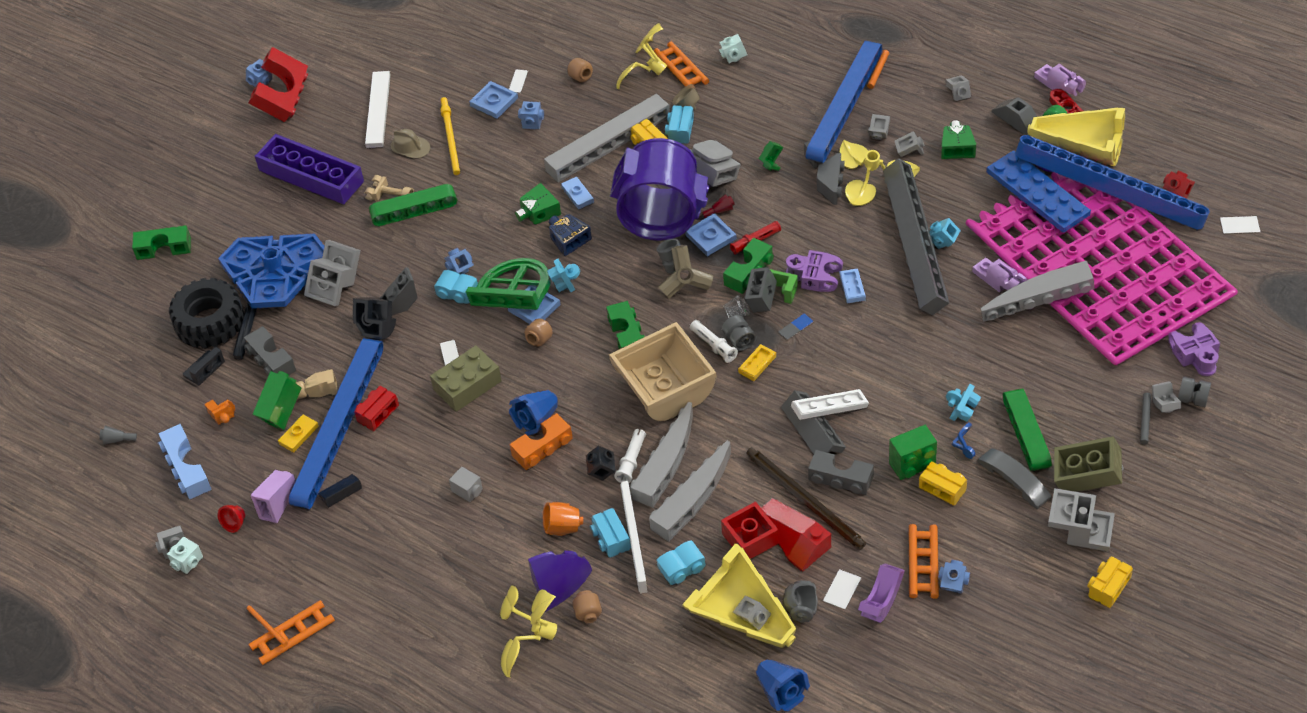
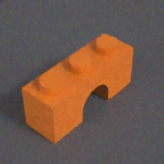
[510,413,573,470]

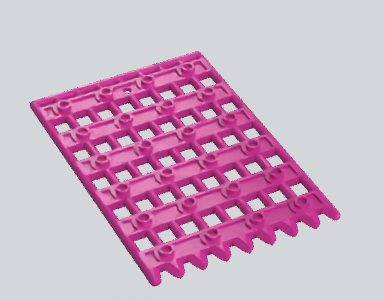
[966,157,1238,365]

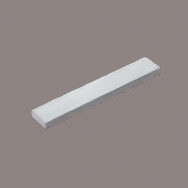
[365,71,390,148]
[620,481,647,594]

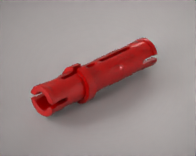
[730,221,781,255]

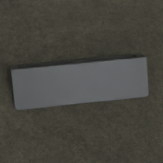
[781,390,846,454]

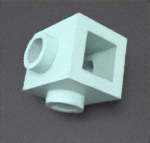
[719,34,747,63]
[167,537,203,574]

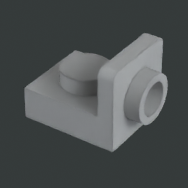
[946,75,971,101]
[895,131,925,157]
[155,526,185,559]
[733,595,771,630]

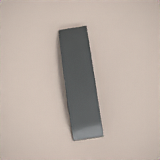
[977,448,1051,509]

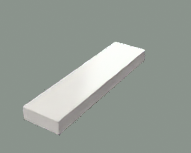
[791,389,869,420]

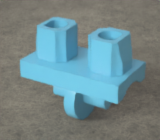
[547,259,580,292]
[946,384,981,422]

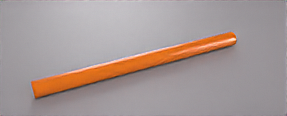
[247,605,288,647]

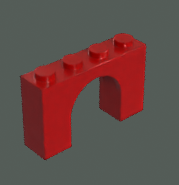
[248,47,308,122]

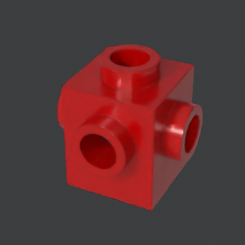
[1163,170,1195,198]

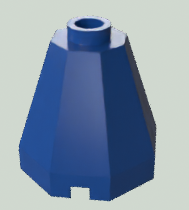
[509,390,558,435]
[756,659,810,711]

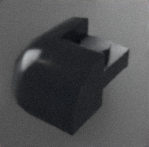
[353,297,396,340]

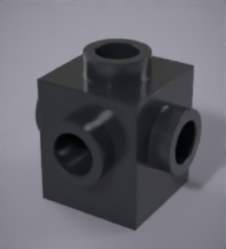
[586,445,616,481]

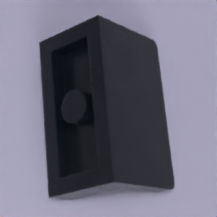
[183,347,225,386]

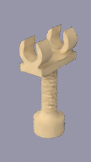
[364,175,414,201]

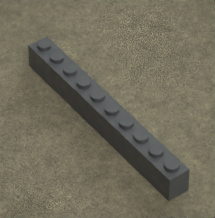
[883,158,949,315]

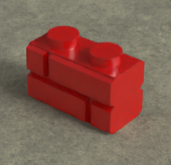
[354,386,399,432]

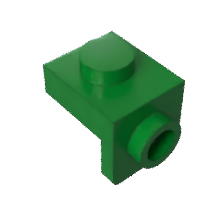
[758,141,784,171]

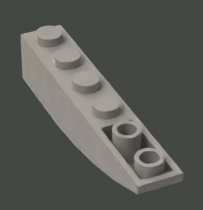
[981,261,1095,322]
[630,402,693,508]
[649,440,731,542]

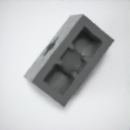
[745,267,777,313]

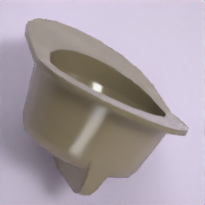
[672,84,700,110]
[391,129,430,159]

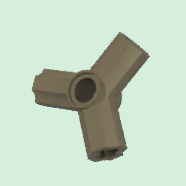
[658,245,713,299]

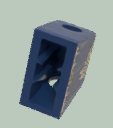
[549,214,592,256]

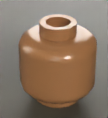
[567,58,593,82]
[524,318,553,347]
[572,590,602,623]

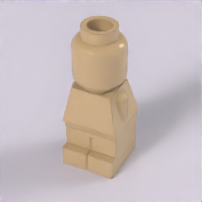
[296,369,338,400]

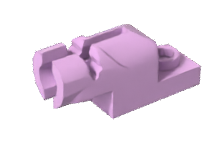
[1034,64,1086,96]
[972,258,1028,293]

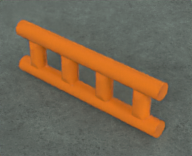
[653,41,710,87]
[909,524,939,599]
[248,600,335,665]

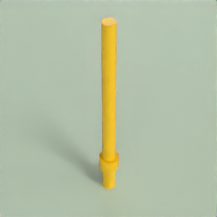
[440,97,460,175]

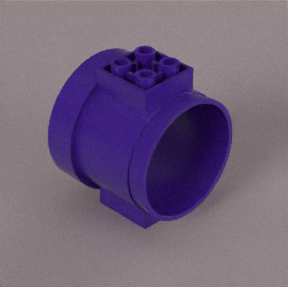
[610,138,709,240]

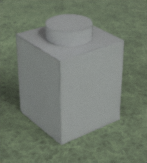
[449,467,483,502]

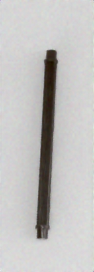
[746,447,866,549]

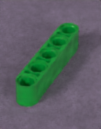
[369,184,457,226]
[1003,388,1052,471]

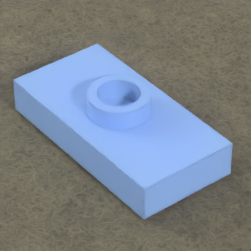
[561,177,594,210]
[839,269,866,303]

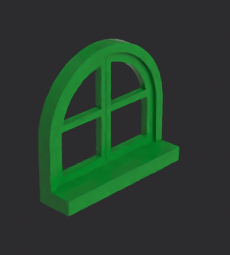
[466,258,551,310]

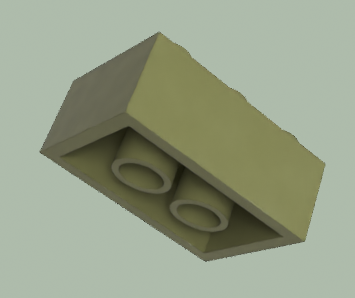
[430,345,502,412]
[1054,436,1122,492]

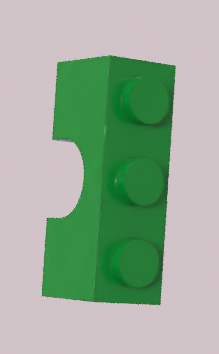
[132,225,191,260]
[723,238,774,294]
[606,301,645,349]

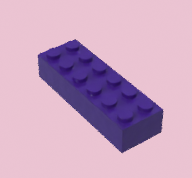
[255,134,364,204]

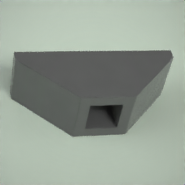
[992,97,1037,136]
[817,153,845,205]
[380,267,418,315]

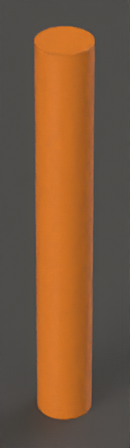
[867,50,889,89]

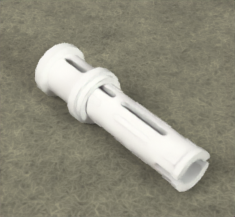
[690,320,738,363]
[614,429,646,483]

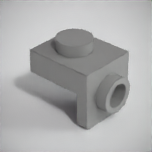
[868,114,890,140]
[1152,381,1181,413]

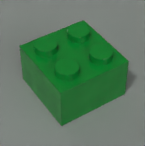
[889,424,937,480]

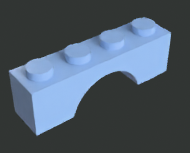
[158,424,212,500]

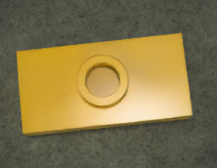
[738,344,776,381]
[278,414,319,453]

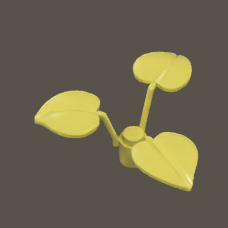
[616,23,667,90]
[840,140,920,206]
[500,586,557,678]

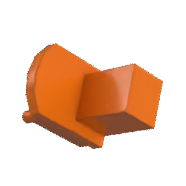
[204,400,235,425]

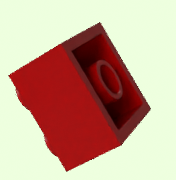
[721,501,779,559]

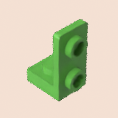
[770,269,798,304]

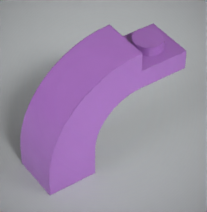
[858,563,905,623]

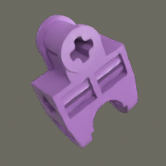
[786,250,843,292]
[1168,322,1220,376]

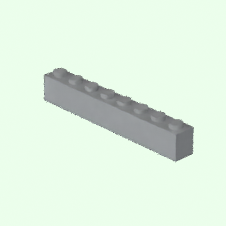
[544,94,670,183]

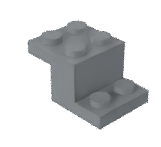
[304,240,361,306]
[1048,488,1115,552]

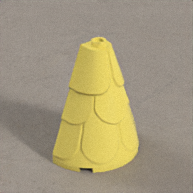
[1027,108,1125,166]
[683,544,796,648]

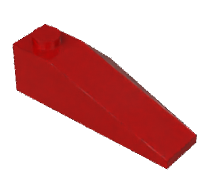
[761,498,831,572]

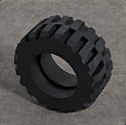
[169,278,244,349]

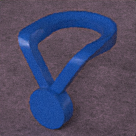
[952,422,975,459]

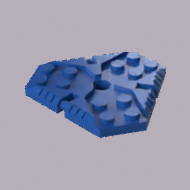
[218,234,325,308]

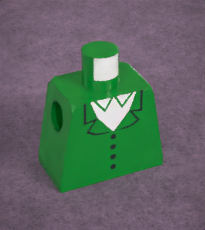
[941,121,976,159]
[515,183,561,225]

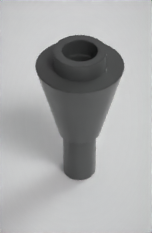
[100,425,137,444]

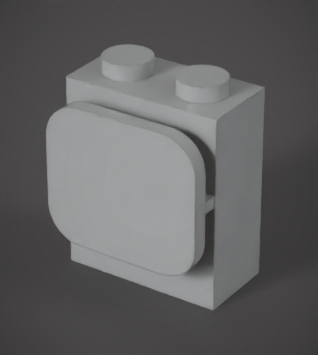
[690,140,741,186]

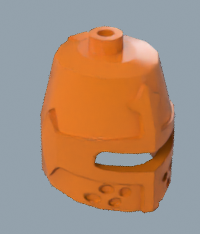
[542,502,583,536]

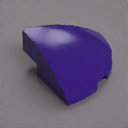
[528,550,592,612]

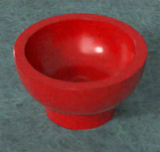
[217,505,245,533]

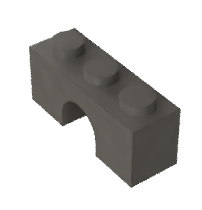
[244,326,296,376]
[808,450,874,495]

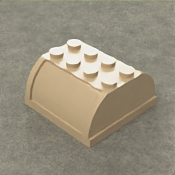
[609,322,717,421]

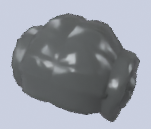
[783,580,818,623]

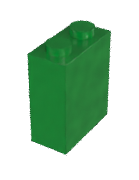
[252,371,302,430]

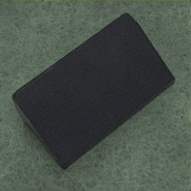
[318,474,362,508]

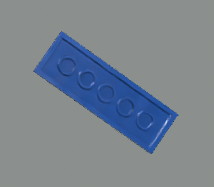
[986,150,1091,233]

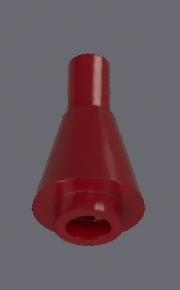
[702,194,735,218]

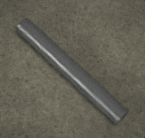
[1140,393,1151,445]

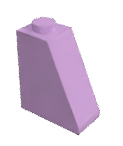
[251,470,296,523]

